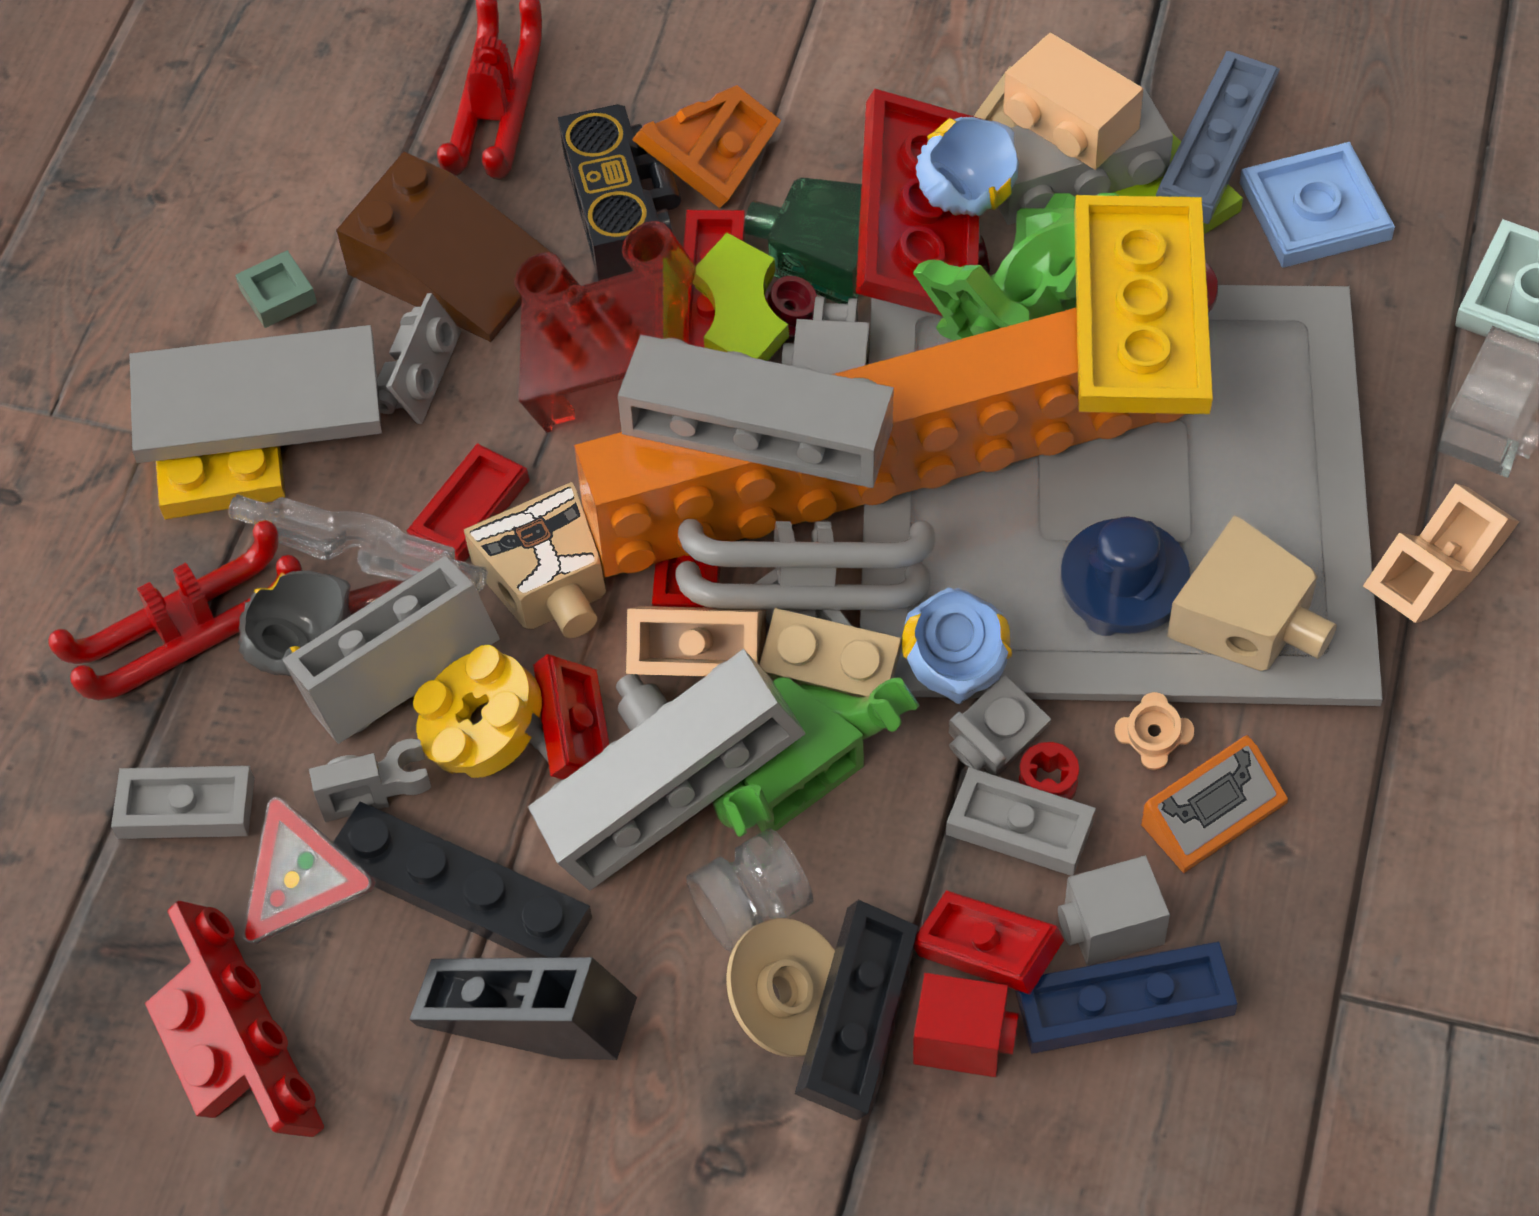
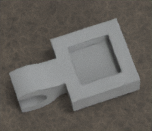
[309,739,431,822]

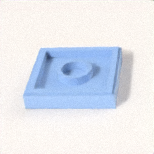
[1239,142,1395,268]

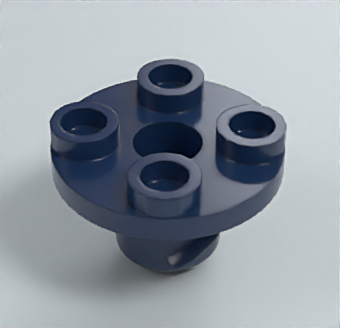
[1060,516,1190,636]

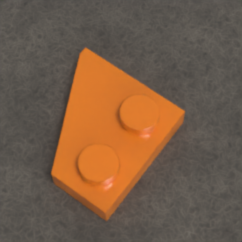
[632,85,782,209]

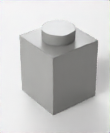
[1058,855,1170,966]

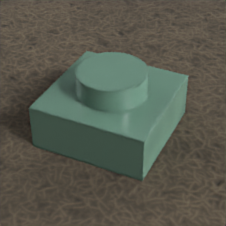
[235,250,317,328]

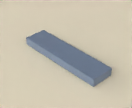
[1156,51,1280,224]

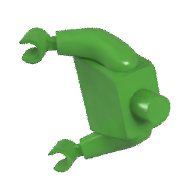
[712,677,920,838]

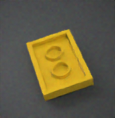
[156,446,286,520]

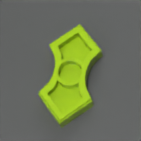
[691,233,789,361]

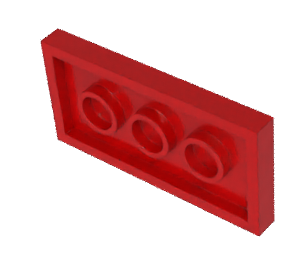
[856,89,981,316]

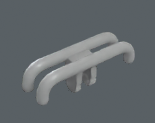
[675,519,935,610]

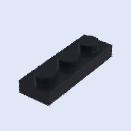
[794,899,918,1121]

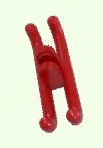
[437,0,542,180]
[48,520,302,701]

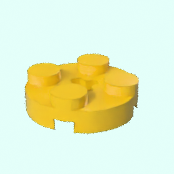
[413,645,542,778]

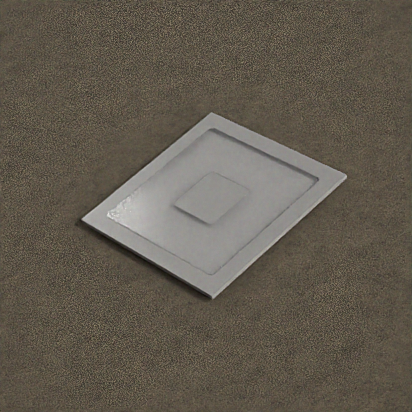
[860,285,1383,706]

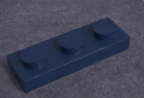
[1015,941,1238,1054]

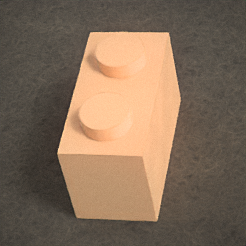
[1003,33,1144,170]
[626,606,766,676]

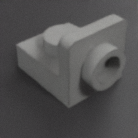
[948,674,1051,776]

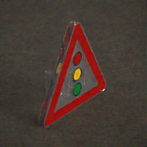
[243,797,375,944]

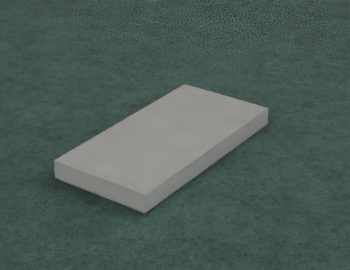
[129,325,382,463]

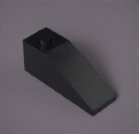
[409,957,637,1060]

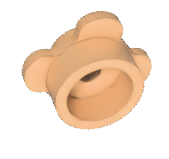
[1115,692,1194,770]

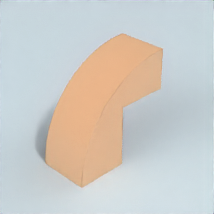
[1363,483,1519,623]

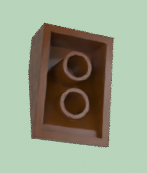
[336,152,556,342]

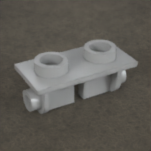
[377,293,461,424]

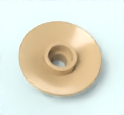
[727,918,835,1057]

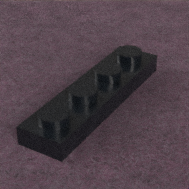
[329,801,592,958]

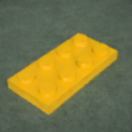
[1074,195,1213,414]

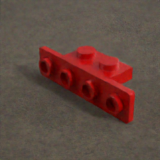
[145,900,324,1137]

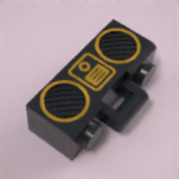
[558,104,681,283]

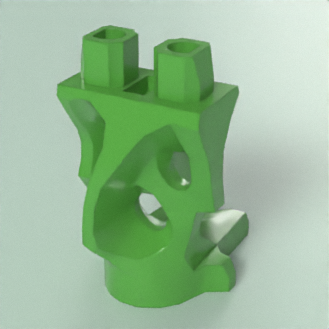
[913,193,1119,341]

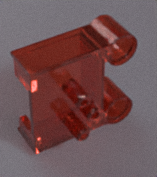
[514,221,696,433]

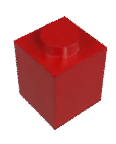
[913,973,1019,1078]

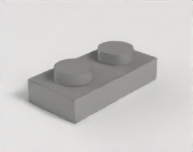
[111,766,255,839]
[946,767,1096,876]

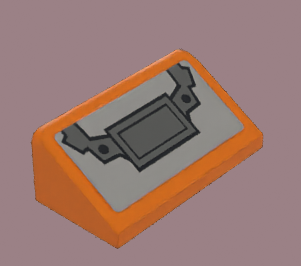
[1141,735,1288,873]

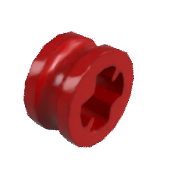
[1019,742,1080,800]

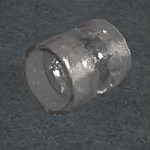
[686,828,813,952]

